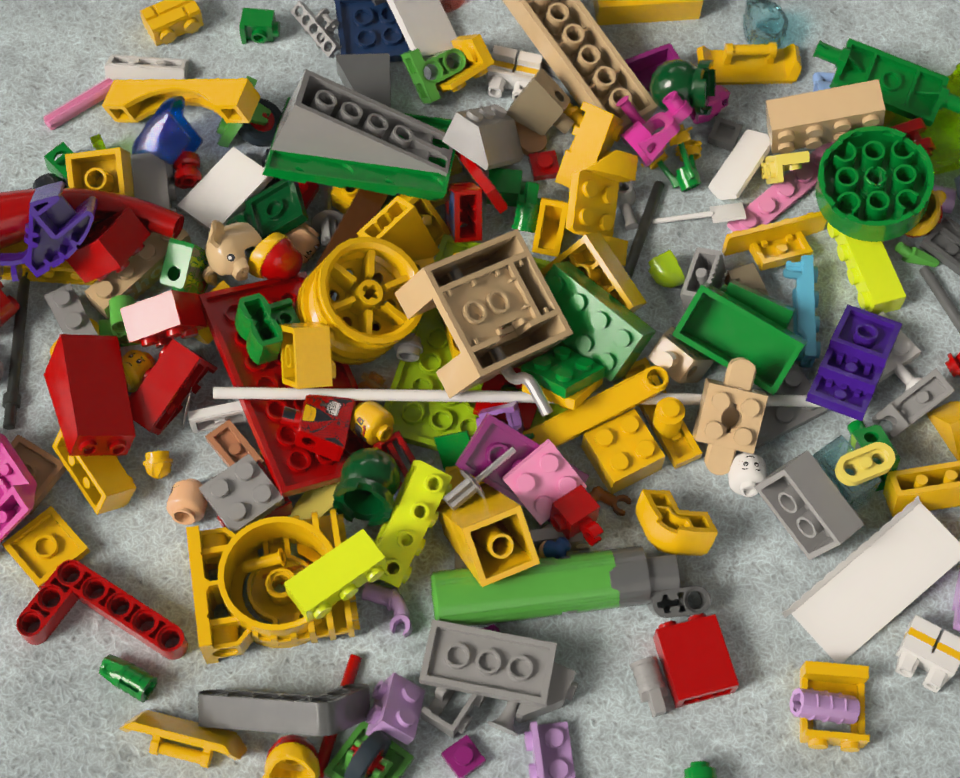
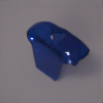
[132,96,203,164]

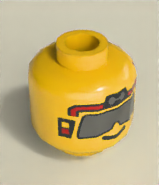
[350,401,394,445]

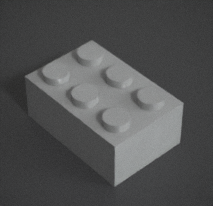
[754,450,864,560]

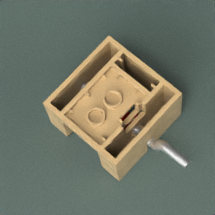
[395,229,573,416]

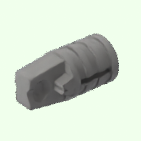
[630,657,668,717]

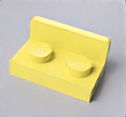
[760,151,810,184]

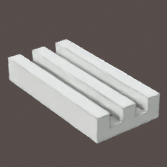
[187,401,248,433]

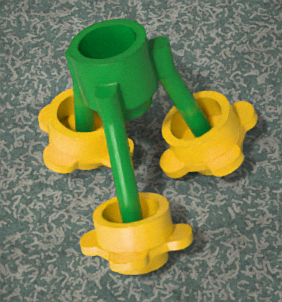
[641,124,702,192]

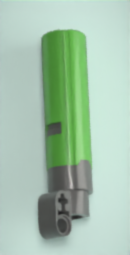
[430,546,711,627]

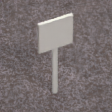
[651,202,747,224]

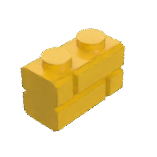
[140,0,204,46]

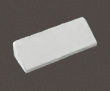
[105,55,189,81]
[709,129,771,200]

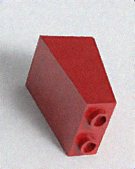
[44,334,136,456]

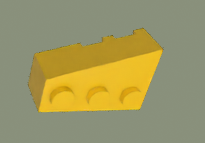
[555,101,624,188]

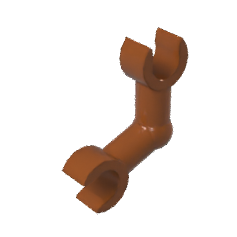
[589,486,632,516]

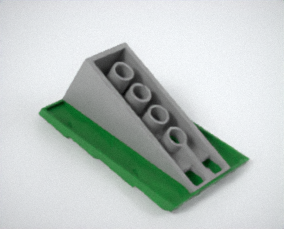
[262,69,455,201]

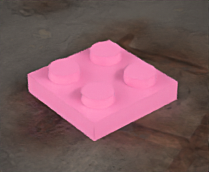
[502,439,587,525]

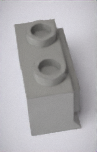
[421,687,486,738]

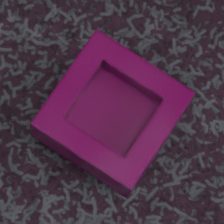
[441,734,486,778]

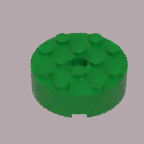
[816,126,934,242]

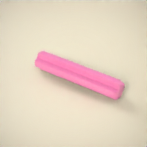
[43,78,113,130]

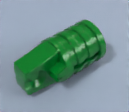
[511,181,541,233]
[99,654,158,703]

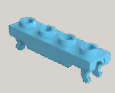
[783,255,821,368]

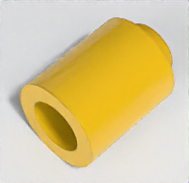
[651,397,685,439]

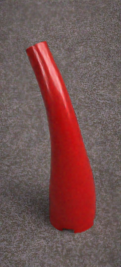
[0,188,184,250]

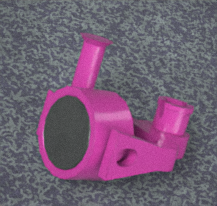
[616,91,693,167]

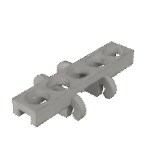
[291,1,341,58]

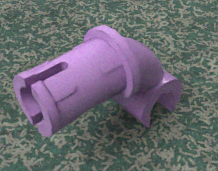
[362,581,413,638]

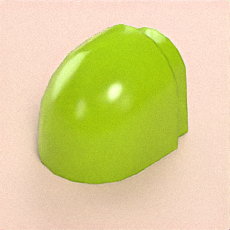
[648,249,685,288]

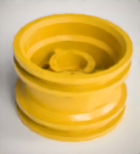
[296,236,423,365]

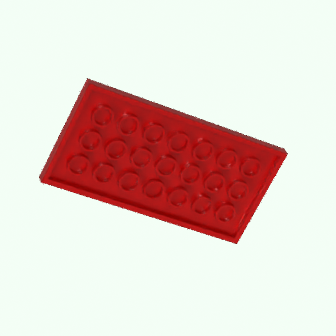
[199,271,388,498]

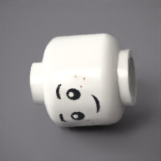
[728,452,767,497]

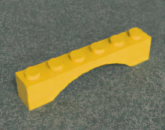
[102,78,261,123]

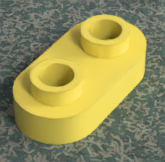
[835,442,895,486]

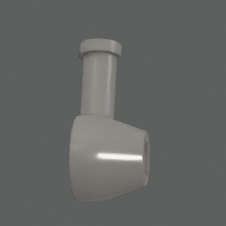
[616,181,639,230]

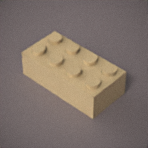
[766,79,885,154]

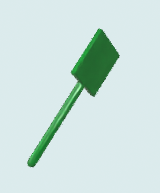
[434,430,535,470]

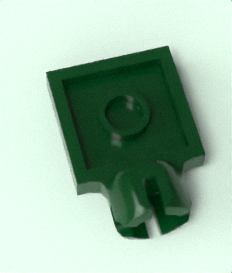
[225,179,309,240]

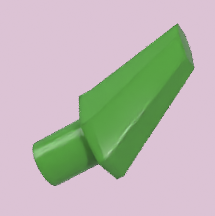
[895,242,940,267]

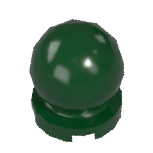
[650,59,716,115]
[333,447,400,526]

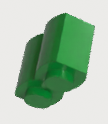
[235,293,283,365]

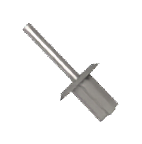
[311,187,343,246]
[443,447,516,510]

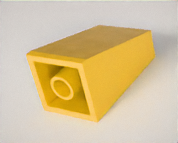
[436,486,540,587]

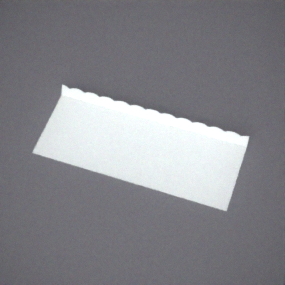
[782,496,960,664]

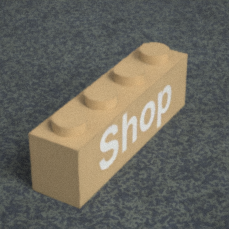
[84,228,192,319]

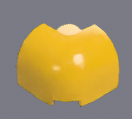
[635,489,718,556]

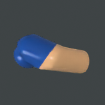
[538,537,571,559]

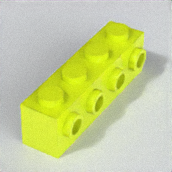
[374,460,453,588]

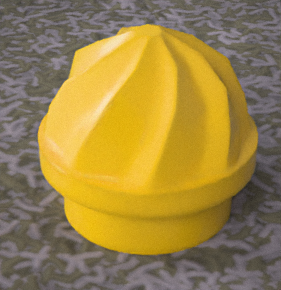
[143,451,173,479]

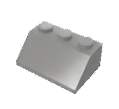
[442,104,524,171]

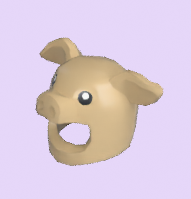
[202,220,262,286]

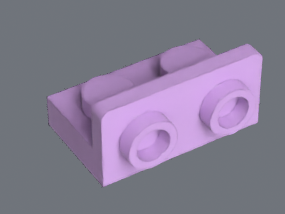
[524,721,576,778]

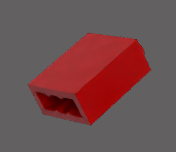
[653,613,739,708]

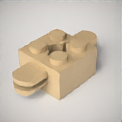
[692,357,768,475]

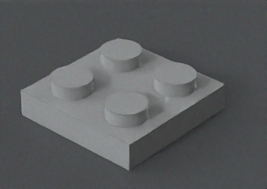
[199,454,285,534]

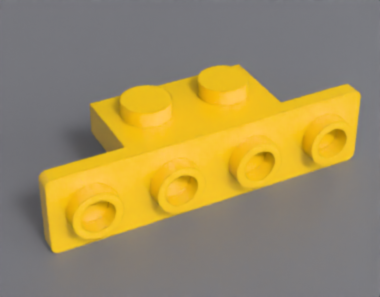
[722,211,827,271]

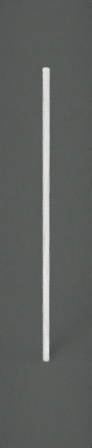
[213,387,821,407]

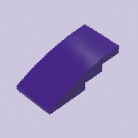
[806,304,902,421]

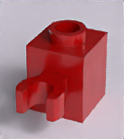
[549,485,604,546]

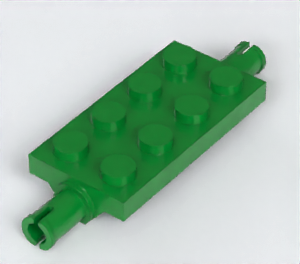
[813,38,960,127]

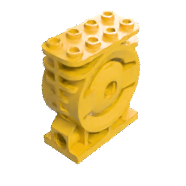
[186,509,360,664]

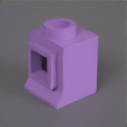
[476,401,524,433]

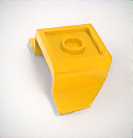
[565,150,638,266]

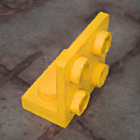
[435,34,495,92]

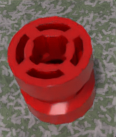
[173,151,202,189]

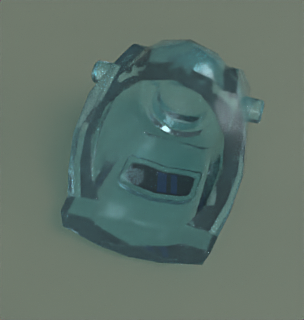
[743,0,788,48]

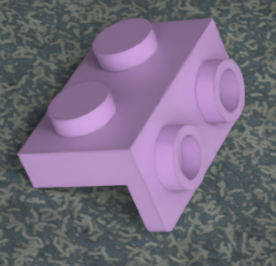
[366,672,425,745]

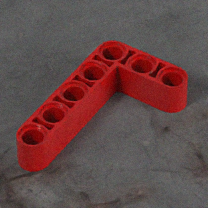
[16,560,188,660]

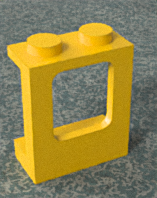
[800,661,870,752]

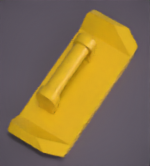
[697,42,802,85]
[119,710,247,768]

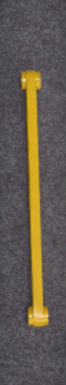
[379,366,669,527]

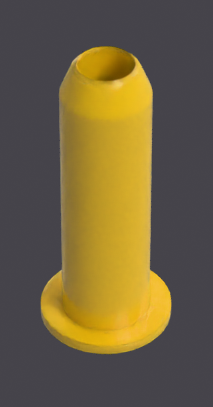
[241,548,286,573]

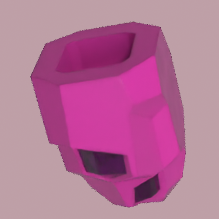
[690,85,730,124]

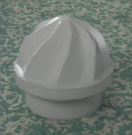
[394,332,423,362]

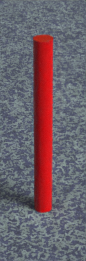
[318,654,362,778]

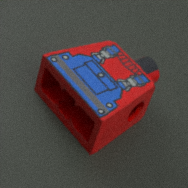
[445,182,482,243]

